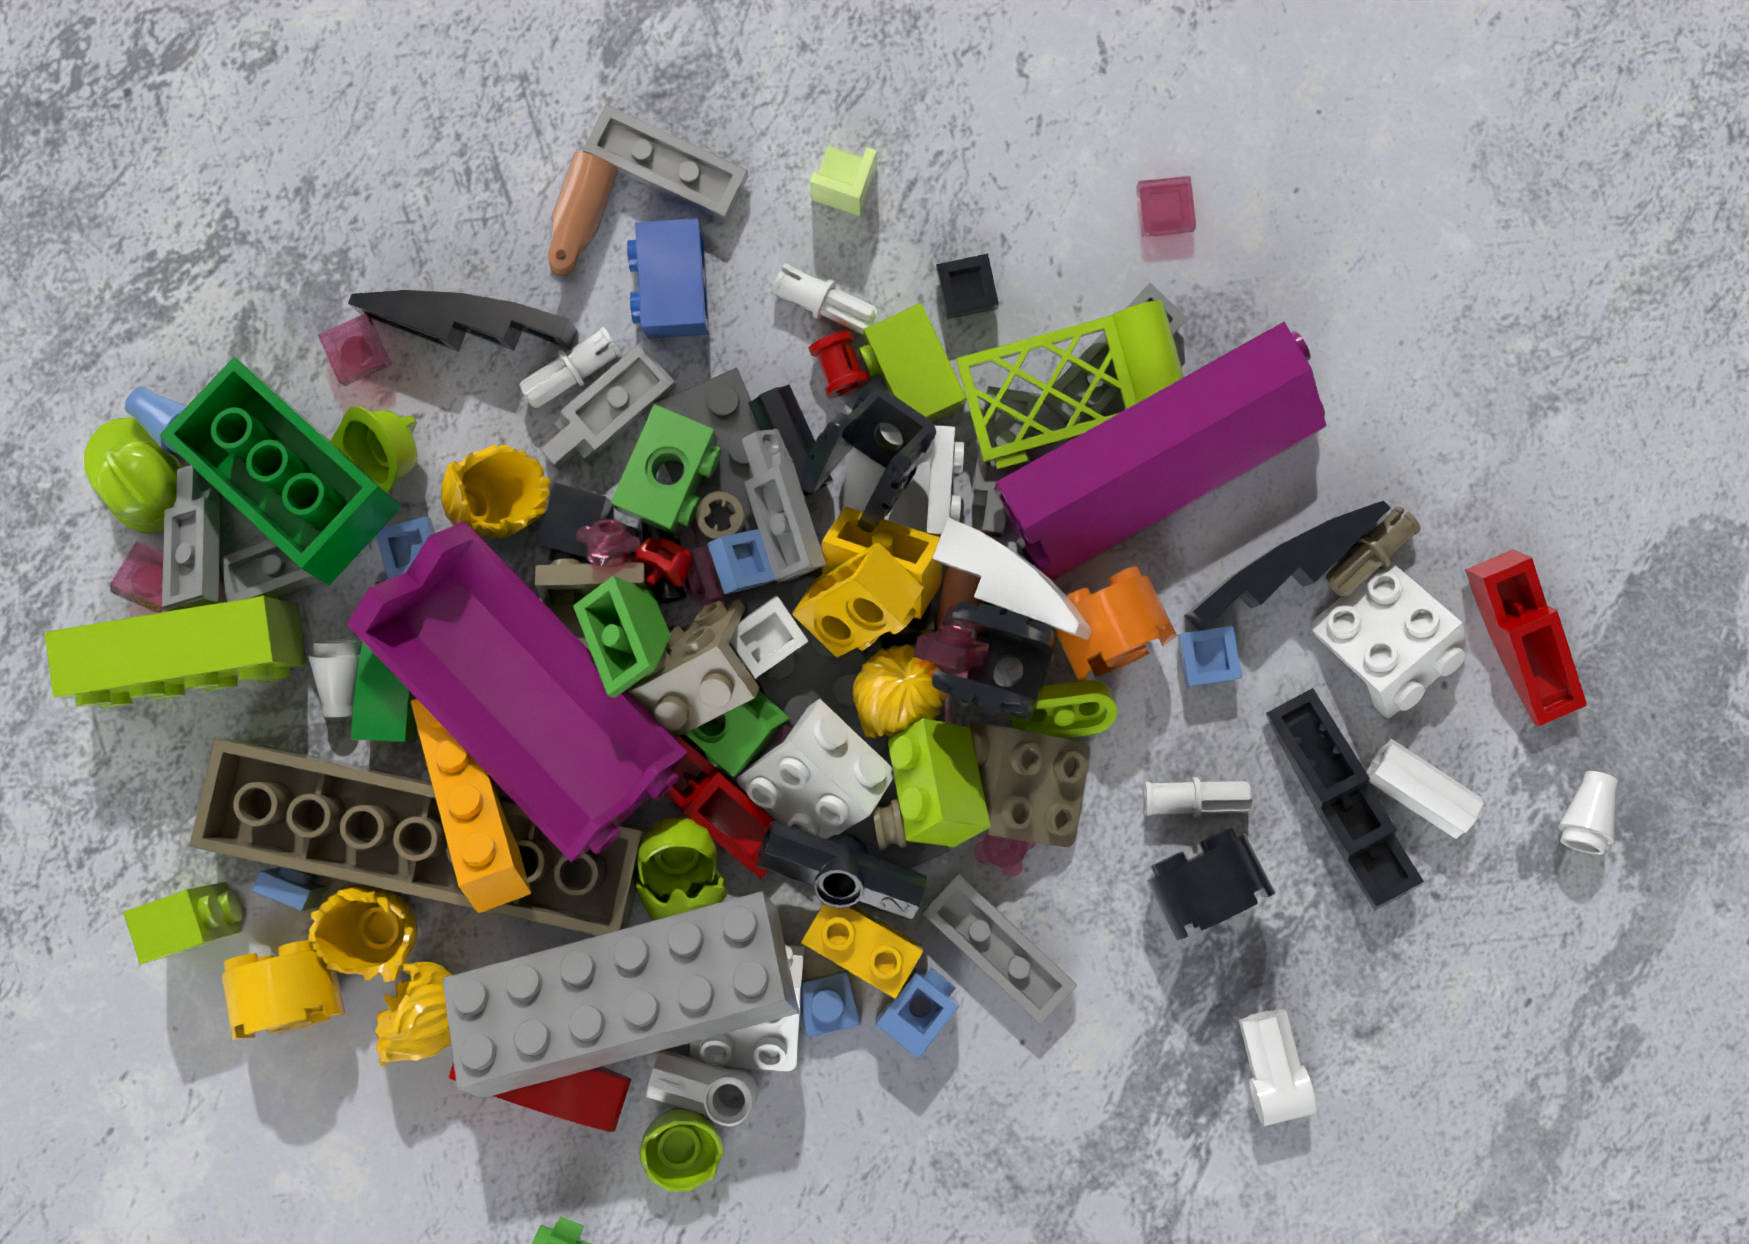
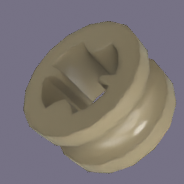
[696,491,746,540]
[872,799,907,852]

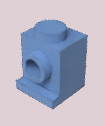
[876,968,959,1059]

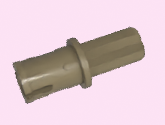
[1325,506,1421,597]

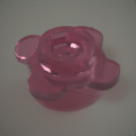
[577,519,640,567]
[974,835,1036,877]

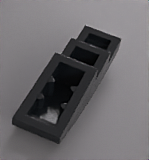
[348,290,578,352]
[1184,500,1391,630]
[1266,688,1424,911]

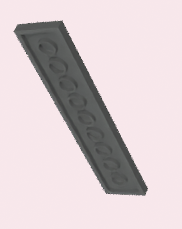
[642,368,949,869]

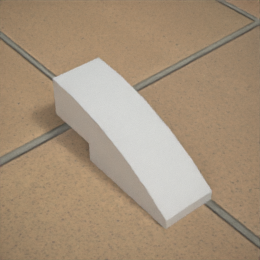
[932,518,1092,640]

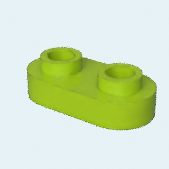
[1008,680,1118,738]

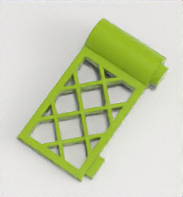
[956,300,1184,470]

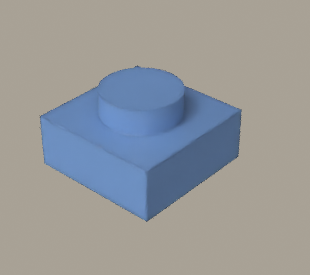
[376,516,435,579]
[707,529,775,594]
[1177,625,1242,687]
[252,867,326,911]
[800,970,860,1038]

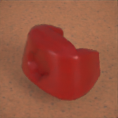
[634,537,693,587]

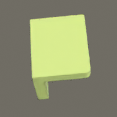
[809,146,877,216]

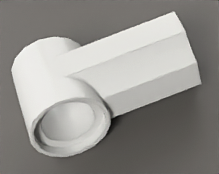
[1239,1009,1317,1126]
[646,1050,759,1127]

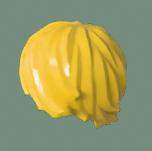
[441,444,551,540]
[853,644,949,739]
[308,884,418,982]
[375,962,452,1066]

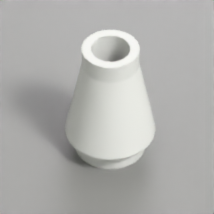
[308,639,360,717]
[1558,771,1618,855]

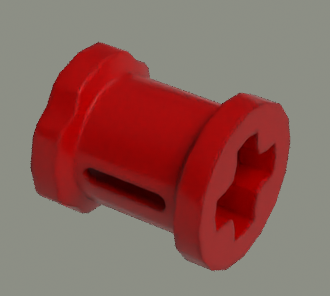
[808,330,871,398]

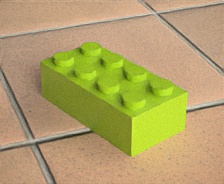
[44,596,307,708]

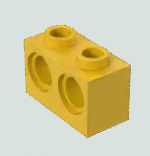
[792,542,924,658]
[801,903,923,999]

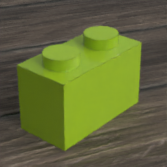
[858,303,967,423]
[887,718,991,847]
[123,882,242,965]

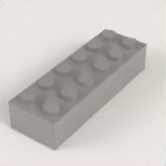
[443,891,799,1098]

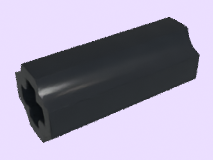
[748,384,833,497]

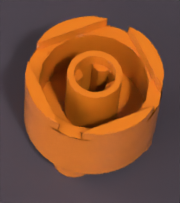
[1054,566,1177,681]

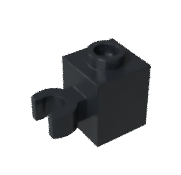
[537,482,642,564]

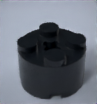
[1147,827,1276,940]

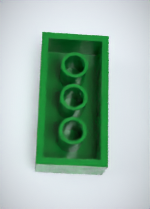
[159,357,403,586]

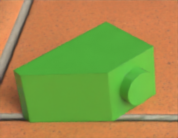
[573,576,671,698]

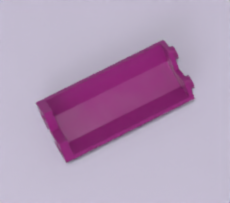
[994,321,1327,582]
[347,522,688,862]

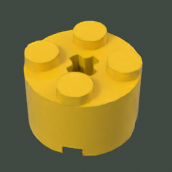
[221,940,345,1041]

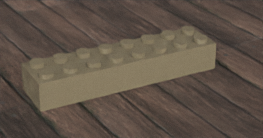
[189,739,650,936]

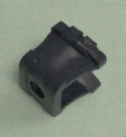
[800,387,937,533]
[932,602,1055,721]

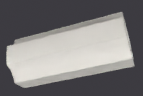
[1366,739,1484,839]

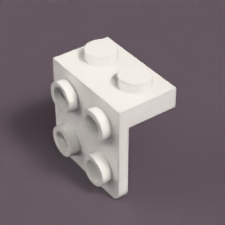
[843,425,964,537]
[1311,562,1468,720]
[737,699,894,839]
[690,945,805,1071]

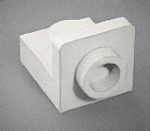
[729,596,808,679]

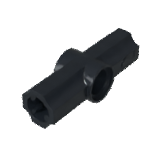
[755,821,927,920]

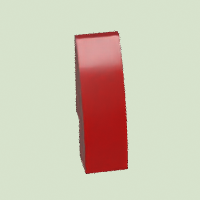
[1465,549,1588,726]
[664,735,777,879]
[448,1062,632,1132]

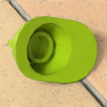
[330,406,418,493]
[84,417,184,533]

